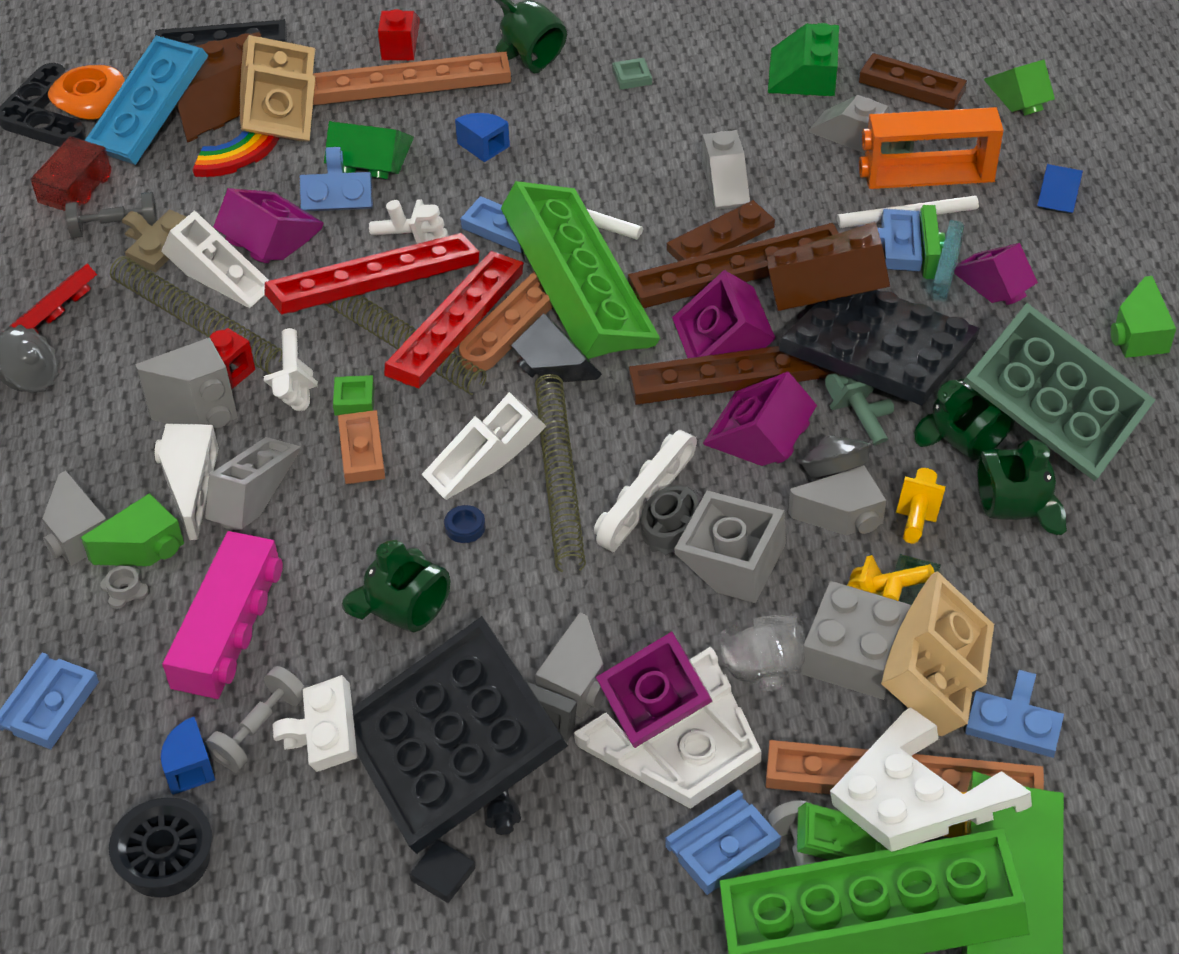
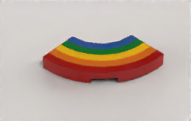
[193,131,279,177]

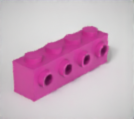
[162,531,283,699]

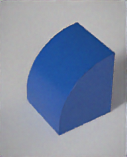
[455,113,510,162]
[1037,164,1083,213]
[161,717,215,795]

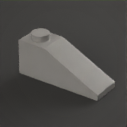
[205,437,301,530]

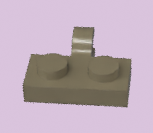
[122,209,186,273]

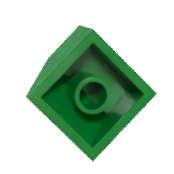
[768,23,839,96]
[324,121,414,179]

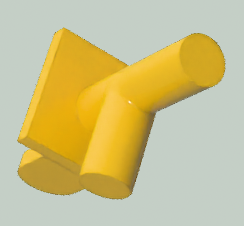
[896,468,946,544]
[847,555,935,601]

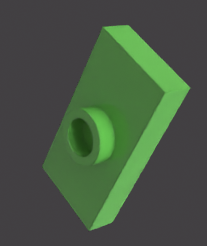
[919,205,945,279]
[797,802,887,860]

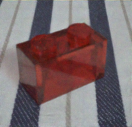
[31,137,111,211]

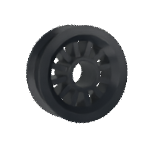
[109,797,212,898]

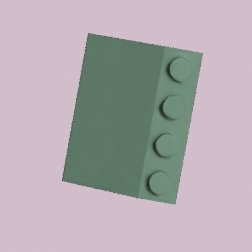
[964,303,1155,482]

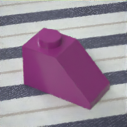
[949,243,1038,305]

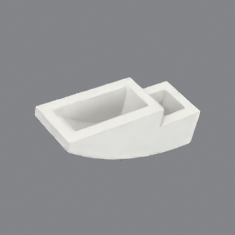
[422,392,546,500]

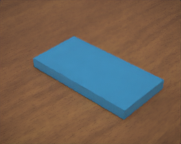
[84,35,209,165]

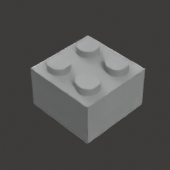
[800,581,911,700]

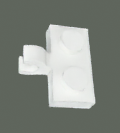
[273,675,357,772]

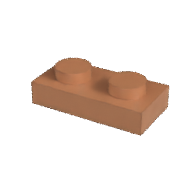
[338,410,385,484]

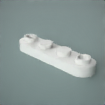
[594,430,697,552]

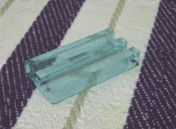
[932,220,964,302]

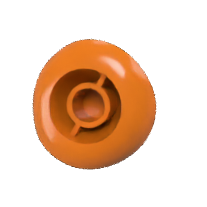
[47,65,125,119]

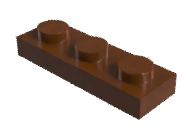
[859,53,967,110]
[667,200,775,261]

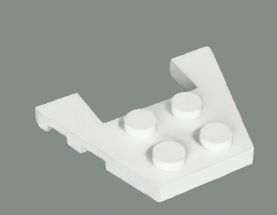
[574,647,761,809]
[830,707,1032,852]

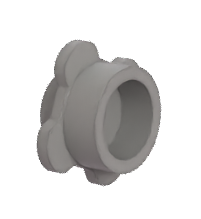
[100,566,149,609]

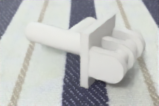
[369,199,449,244]
[264,328,318,411]

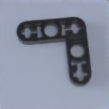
[0,63,86,149]

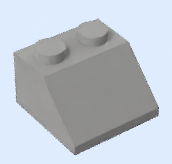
[135,337,238,428]
[674,490,786,603]

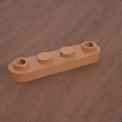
[459,272,553,372]

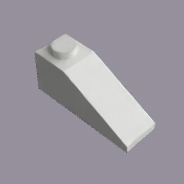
[161,210,269,308]
[155,424,219,540]

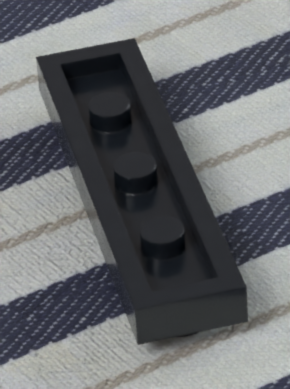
[155,19,287,46]

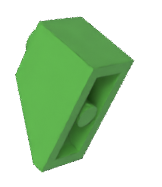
[984,60,1055,116]
[1111,276,1176,358]
[81,493,184,566]

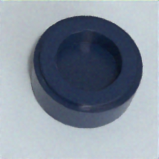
[444,505,486,543]

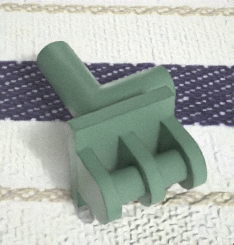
[825,373,894,446]

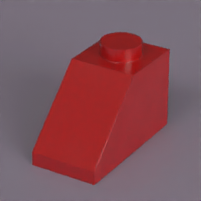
[378,9,420,60]

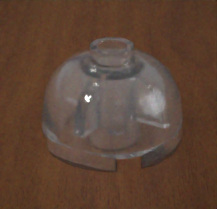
[717,615,806,692]

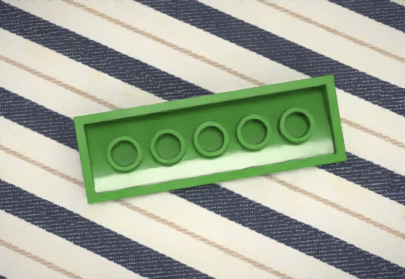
[501,181,660,359]
[962,770,1064,954]
[719,828,1030,954]

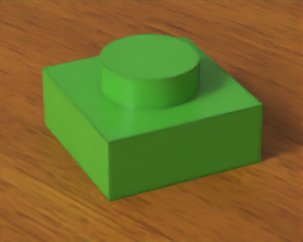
[333,375,375,416]

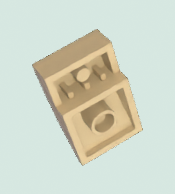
[240,35,315,141]
[881,571,994,736]

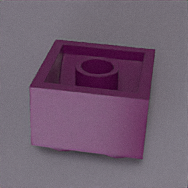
[213,188,324,263]
[672,270,776,358]
[703,371,817,466]
[596,632,713,748]

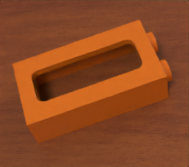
[859,107,1004,189]

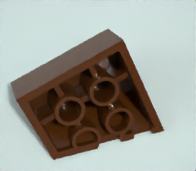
[176,32,261,143]
[767,222,890,311]

